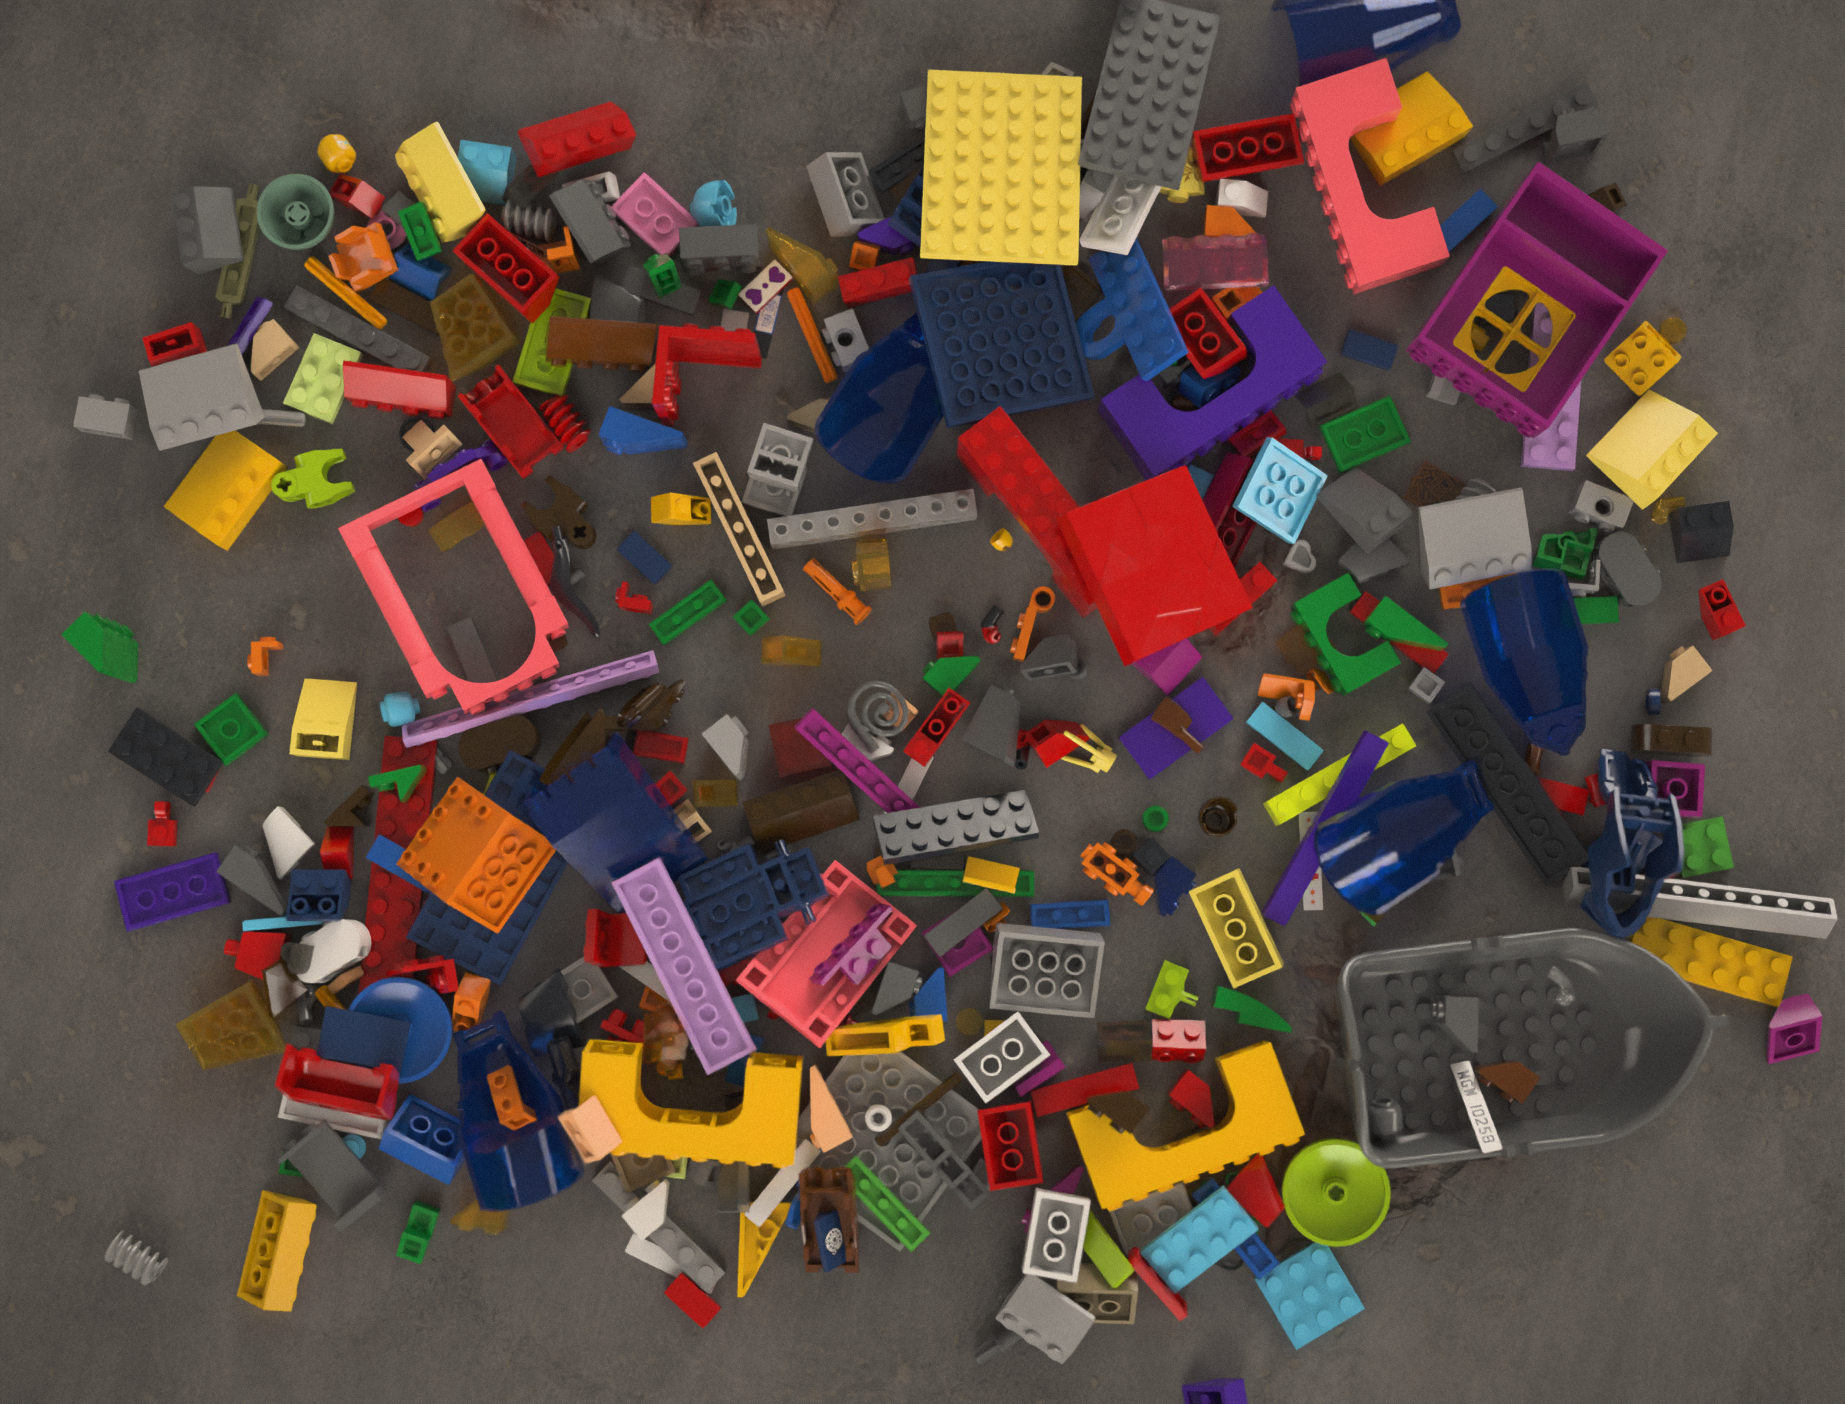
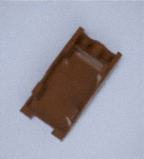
[799,1167,860,1273]

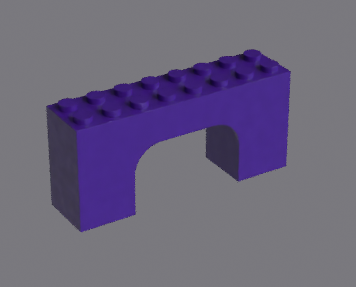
[1098,285,1327,480]

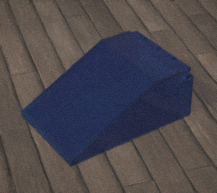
[523,731,708,914]

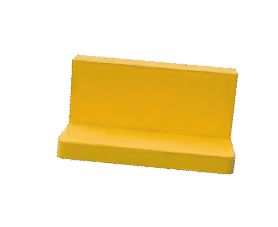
[962,856,1020,894]

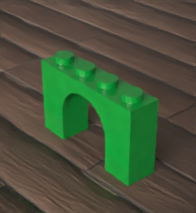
[1290,573,1401,696]

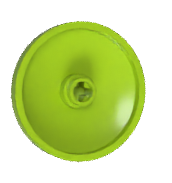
[1282,1138,1391,1247]

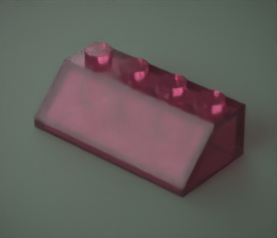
[1162,233,1269,291]

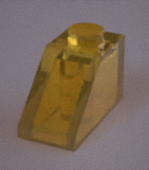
[761,635,822,667]

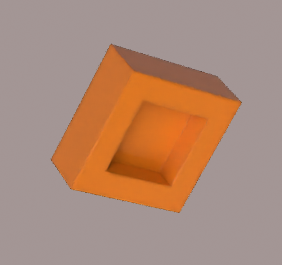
[849,240,881,270]

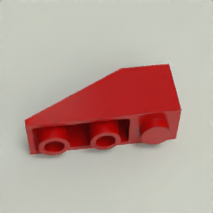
[903,688,970,767]

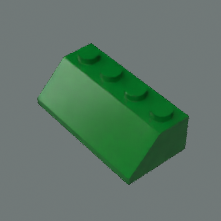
[61,612,138,684]

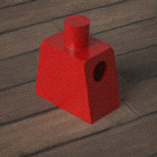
[224,932,292,980]

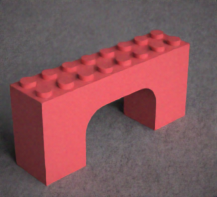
[1289,58,1450,294]

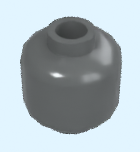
[1367,1097,1403,1139]

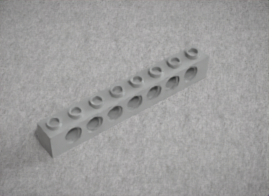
[767,489,977,550]

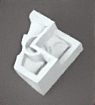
[263,806,316,880]

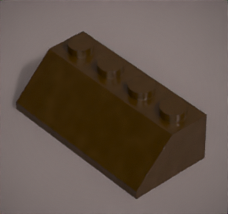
[742,769,860,853]

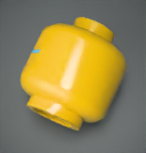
[317,134,356,173]

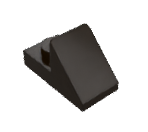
[324,785,375,827]

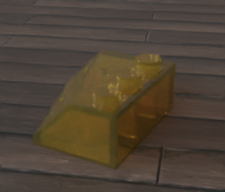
[430,273,522,381]
[175,980,286,1070]

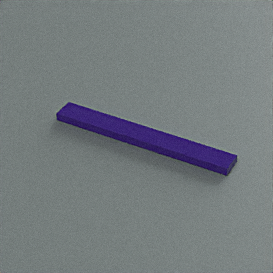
[1261,730,1389,926]

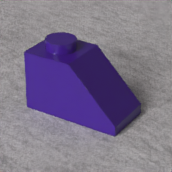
[857,217,916,256]
[1182,1378,1248,1404]

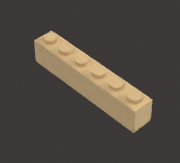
[693,452,786,607]

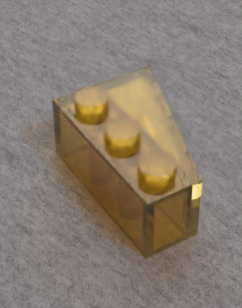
[852,538,892,591]

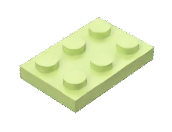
[283,333,363,424]

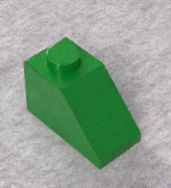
[922,656,981,697]

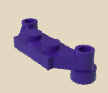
[413,440,508,511]

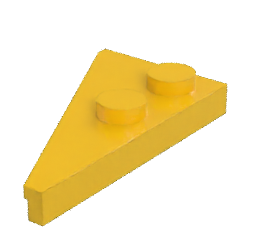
[737,1201,792,1297]

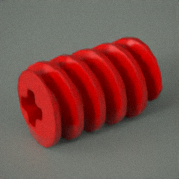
[539,395,592,453]

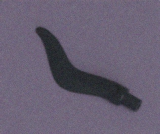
[550,525,600,638]

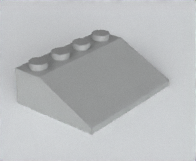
[139,343,265,451]
[1418,488,1532,590]
[989,923,1105,1018]

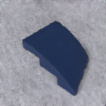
[887,164,924,248]

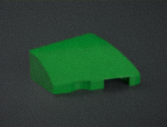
[1532,528,1598,580]

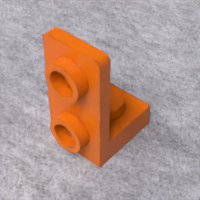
[1258,673,1315,721]
[487,1065,537,1130]

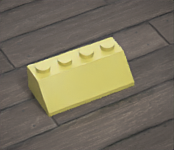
[395,122,486,243]
[1189,868,1284,988]

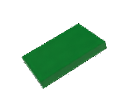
[1318,395,1411,474]

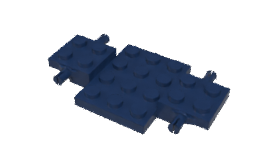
[678,840,830,972]

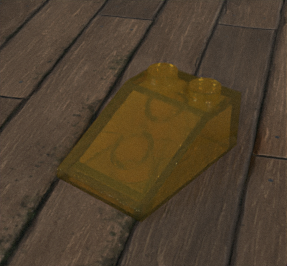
[765,227,838,305]

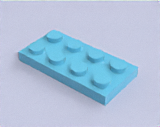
[1140,1186,1258,1293]

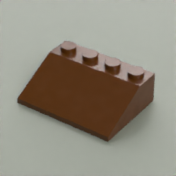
[545,316,657,372]

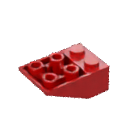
[142,322,207,367]

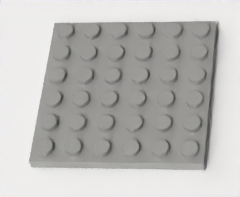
[796,1051,981,1251]

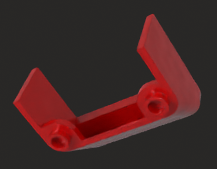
[275,1044,399,1121]

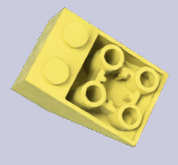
[290,678,357,760]

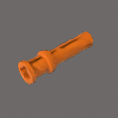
[803,558,872,625]

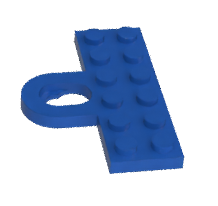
[1076,237,1189,382]

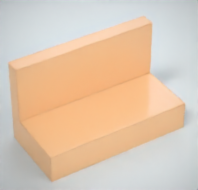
[558,1096,622,1163]

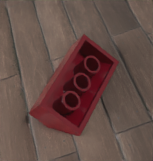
[1203,452,1257,569]

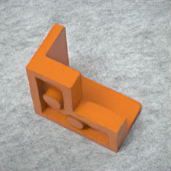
[531,226,581,274]

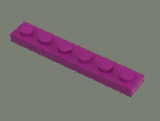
[794,707,921,813]

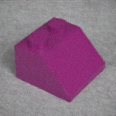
[1131,639,1202,696]

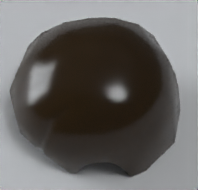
[1198,796,1238,838]

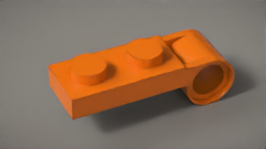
[1010,586,1055,663]

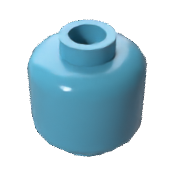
[380,691,420,727]

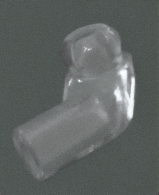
[1547,966,1576,1006]

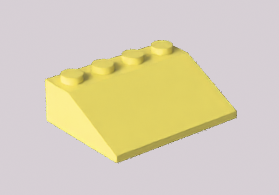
[1586,390,1718,510]

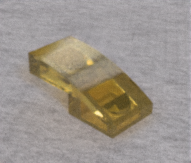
[428,501,485,552]

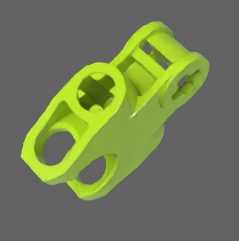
[271,449,356,509]

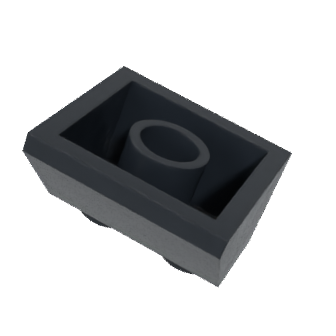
[1668,501,1734,564]

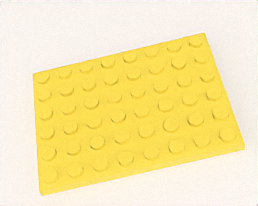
[920,70,1082,265]

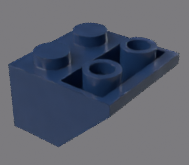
[286,870,352,921]

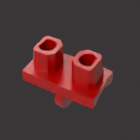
[600,1008,651,1048]

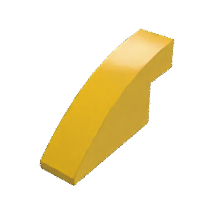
[825,1014,945,1056]

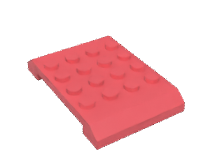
[736,860,917,1048]

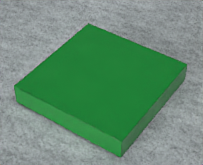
[194,693,269,766]

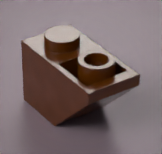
[1473,1060,1541,1104]

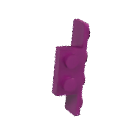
[809,903,893,986]

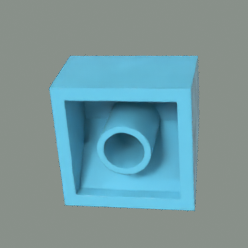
[458,140,517,206]

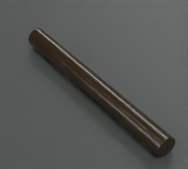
[874,1071,964,1146]

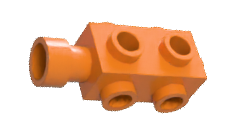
[1080,842,1154,906]

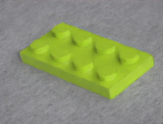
[513,289,591,396]

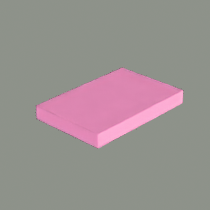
[611,172,700,257]

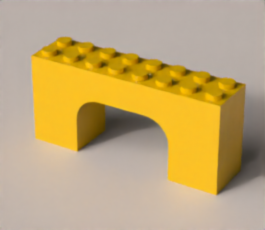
[576,1039,803,1168]
[1066,1040,1305,1211]

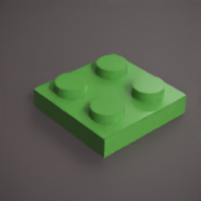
[1679,816,1734,878]

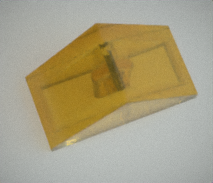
[693,780,738,809]

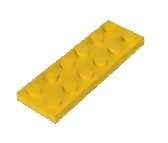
[1629,917,1793,1007]

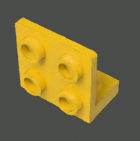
[1604,320,1682,396]

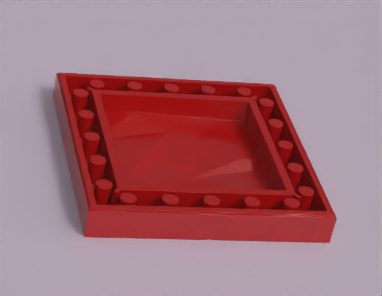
[1056,465,1253,666]

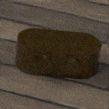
[459,715,541,775]
[1631,724,1712,757]

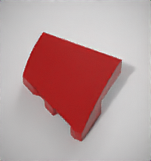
[1226,1153,1285,1228]

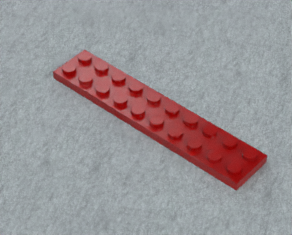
[358,736,439,995]

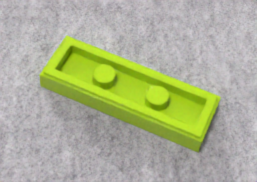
[1083,1209,1135,1288]

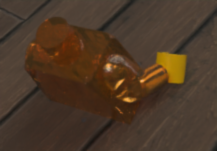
[643,1001,689,1080]

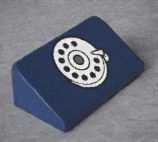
[814,1210,846,1273]

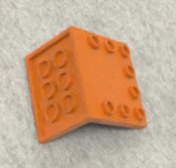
[396,777,559,934]

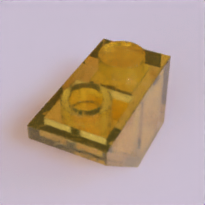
[450,1193,513,1235]

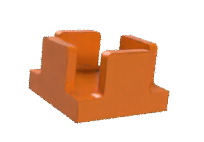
[329,222,398,293]

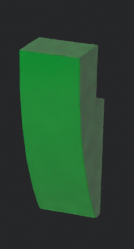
[1211,986,1292,1033]

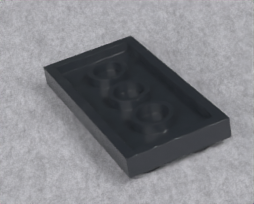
[108,707,224,807]

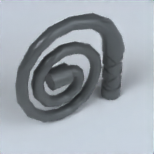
[846,681,909,754]

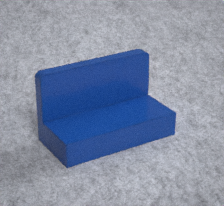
[389,243,452,302]

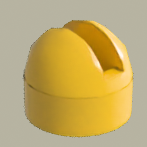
[990,528,1013,551]

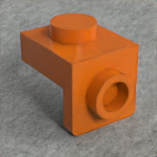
[247,637,283,676]

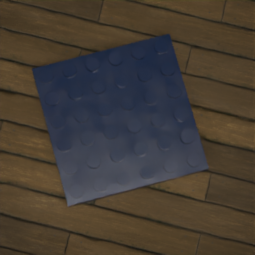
[908,261,1095,428]

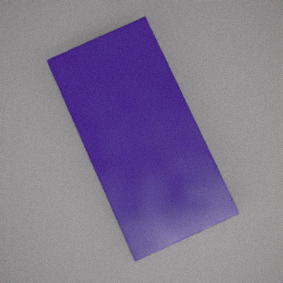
[1118,677,1234,780]
[114,852,231,932]

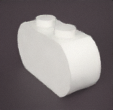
[290,919,371,983]

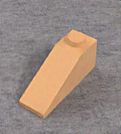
[810,1064,853,1152]

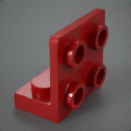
[386,955,459,994]

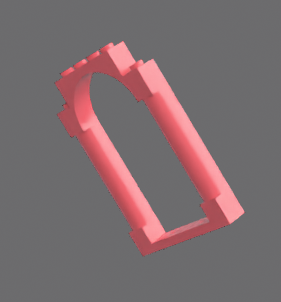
[338,459,569,715]

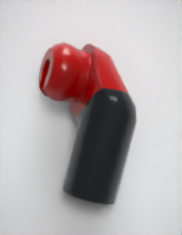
[980,605,1004,644]
[1014,729,1030,769]

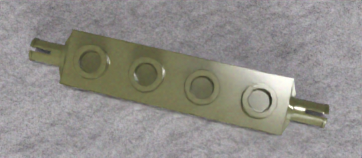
[215,184,260,320]

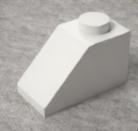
[1215,179,1268,218]

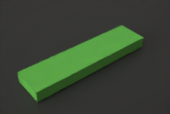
[844,1155,930,1252]

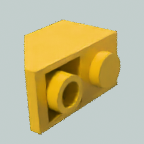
[651,492,711,525]

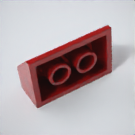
[1169,288,1247,379]
[977,1100,1044,1191]

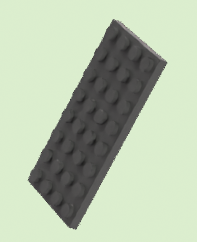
[1078,0,1220,191]

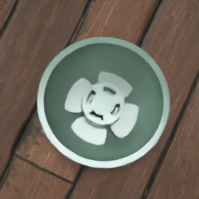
[257,174,334,250]

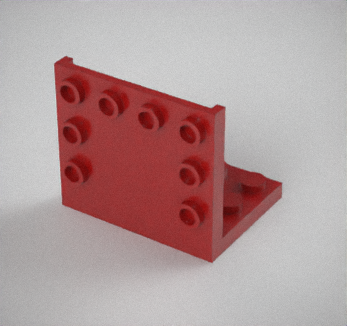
[652,324,762,427]

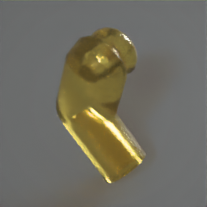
[1651,496,1686,525]

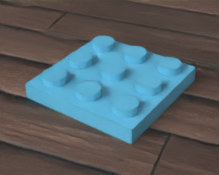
[1232,437,1328,544]
[1254,1242,1365,1350]

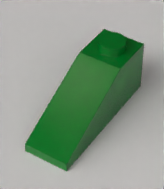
[643,253,682,299]
[1362,596,1449,651]

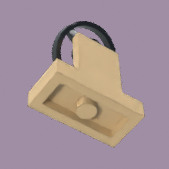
[399,416,462,479]

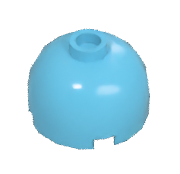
[690,180,737,227]

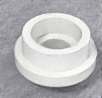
[865,1104,892,1132]

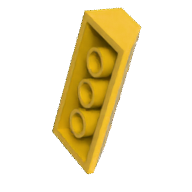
[237,1190,317,1311]

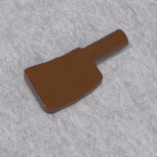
[1150,697,1204,754]

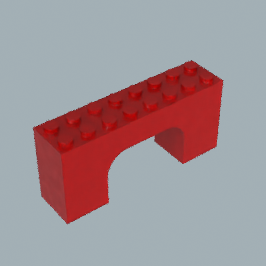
[957,406,1097,619]

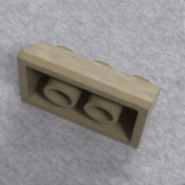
[1055,1263,1138,1324]

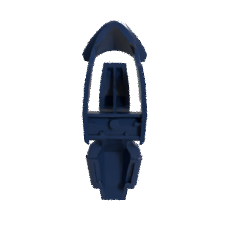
[1580,749,1684,938]

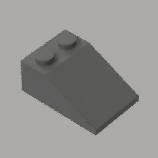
[1316,467,1413,554]

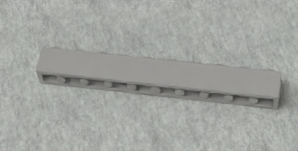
[1562,866,1838,939]

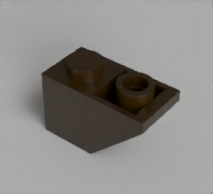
[1085,1090,1150,1134]

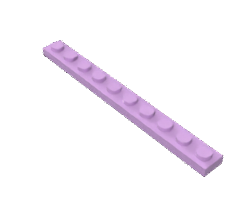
[402,650,660,748]

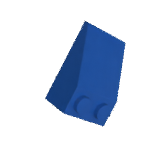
[599,406,688,455]

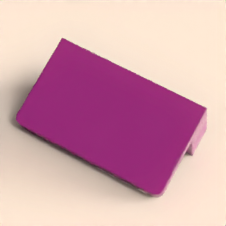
[1013,1040,1065,1096]

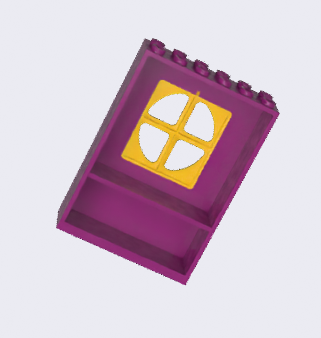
[1405,162,1669,439]

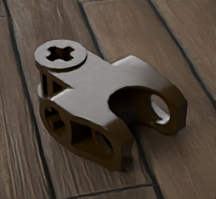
[520,475,597,550]

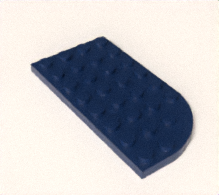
[405,749,577,986]

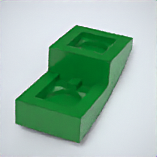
[396,1200,441,1264]

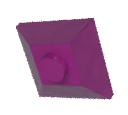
[1766,993,1822,1064]

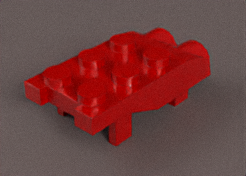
[458,364,564,479]

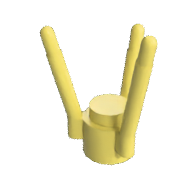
[1061,724,1117,773]

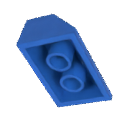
[379,1094,480,1185]

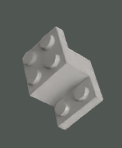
[742,423,814,517]

